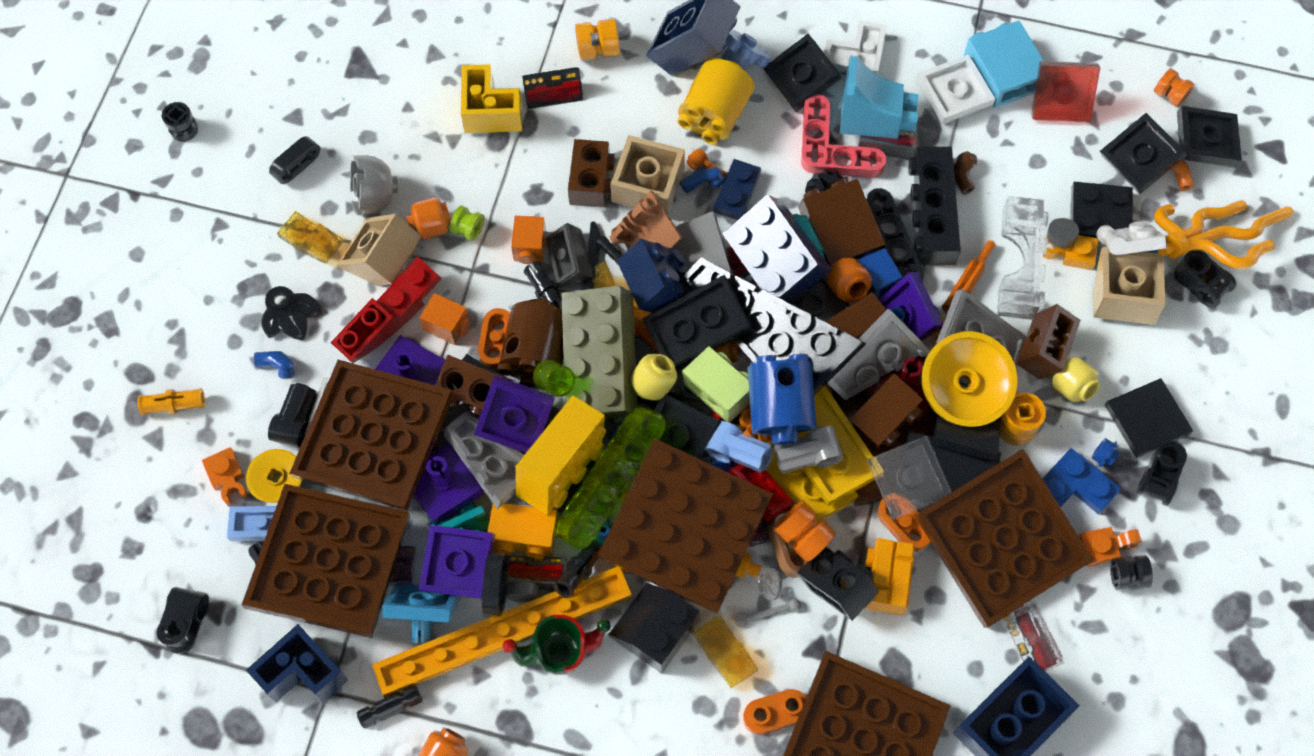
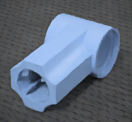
[705,421,774,473]

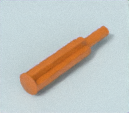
[941,240,996,313]

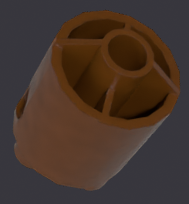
[497,298,564,388]

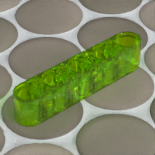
[555,407,665,549]

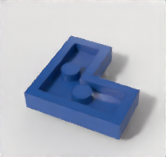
[1042,448,1121,515]

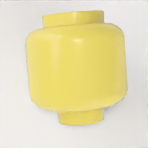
[630,354,677,401]
[1052,356,1100,403]

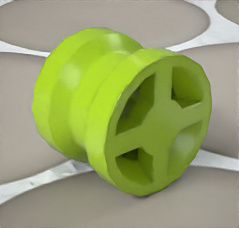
[449,205,485,242]

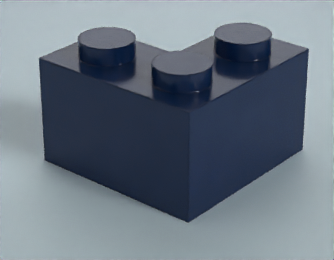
[617,238,689,313]
[246,624,348,703]

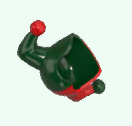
[502,614,611,675]

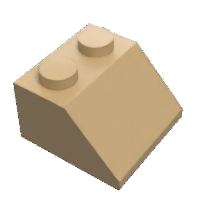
[336,214,421,285]
[1093,247,1166,325]

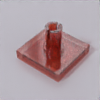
[1031,61,1100,122]

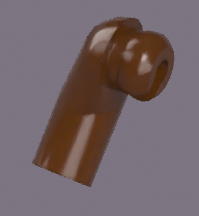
[954,151,978,195]

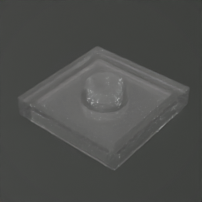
[867,435,952,520]

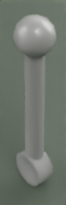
[735,599,801,628]

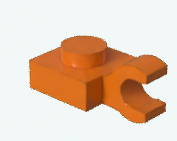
[1079,527,1142,567]

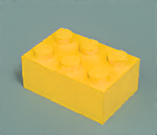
[516,395,606,516]

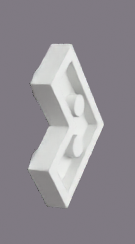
[824,20,887,74]

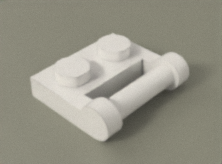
[1097,221,1166,255]

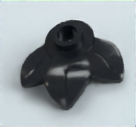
[261,286,322,341]

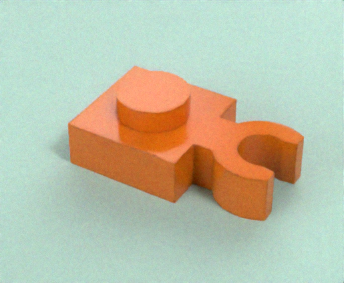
[201,447,248,507]

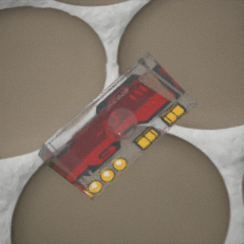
[1003,601,1065,671]

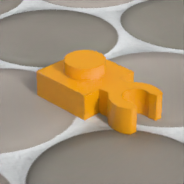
[1042,235,1098,270]

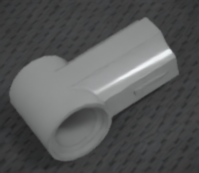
[774,426,844,474]

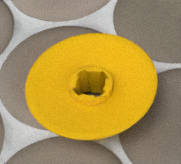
[246,449,302,503]

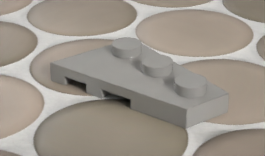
[828,309,930,400]
[444,411,524,510]

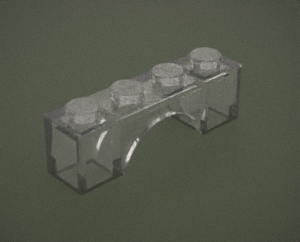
[997,196,1049,320]

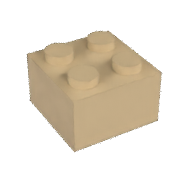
[610,135,685,215]

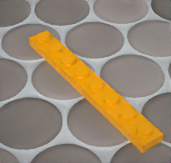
[372,566,632,698]

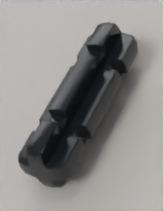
[356,685,422,728]

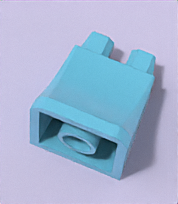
[839,55,919,139]

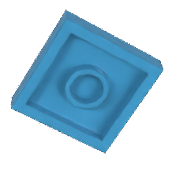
[382,583,461,644]

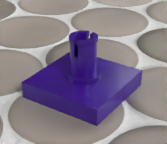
[878,272,943,342]
[375,335,445,385]
[474,375,555,453]
[414,443,485,526]
[418,525,496,600]

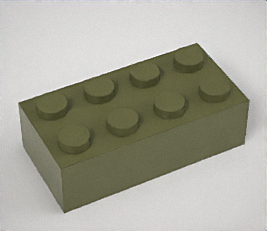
[562,286,638,419]

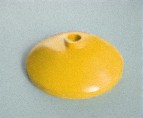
[922,331,1018,427]

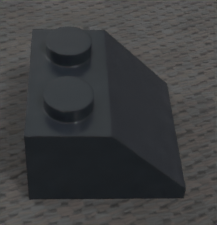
[608,583,700,674]

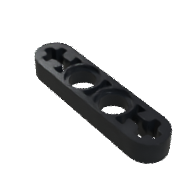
[866,188,924,282]

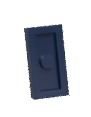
[713,159,761,220]

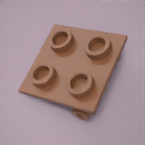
[610,191,682,250]

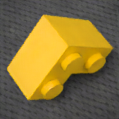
[461,64,522,133]

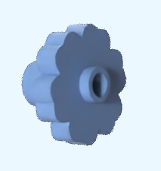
[721,29,772,71]

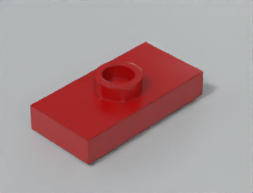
[729,464,794,522]

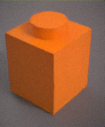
[511,215,546,265]
[419,293,471,345]

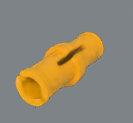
[137,388,205,415]

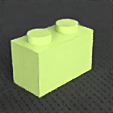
[682,346,750,423]

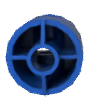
[747,354,817,445]

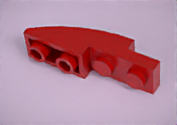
[330,257,442,363]

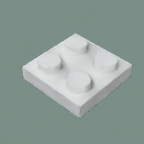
[916,54,995,124]

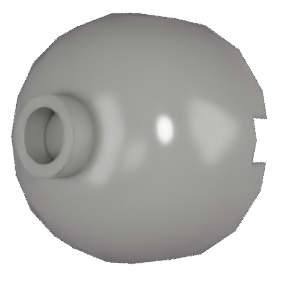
[350,155,398,215]

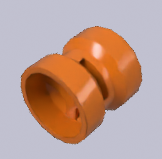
[1153,68,1195,108]

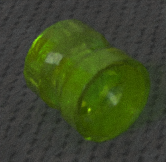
[533,360,575,397]

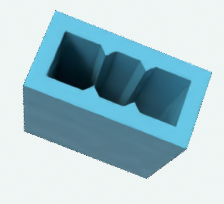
[964,20,1051,108]

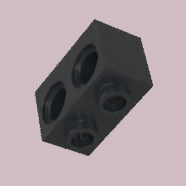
[797,547,879,621]

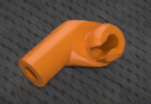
[1171,160,1194,191]

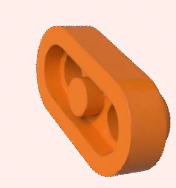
[478,308,510,369]
[877,494,930,552]
[743,689,806,735]

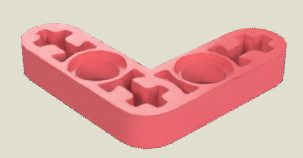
[801,94,887,178]

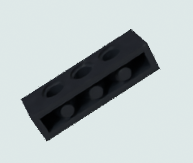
[908,146,961,265]

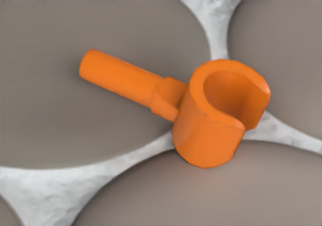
[686,149,727,177]

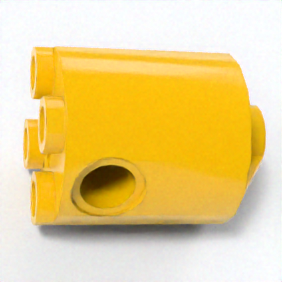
[677,58,755,145]

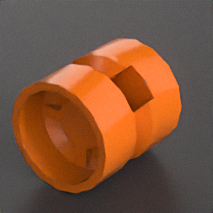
[774,500,836,563]

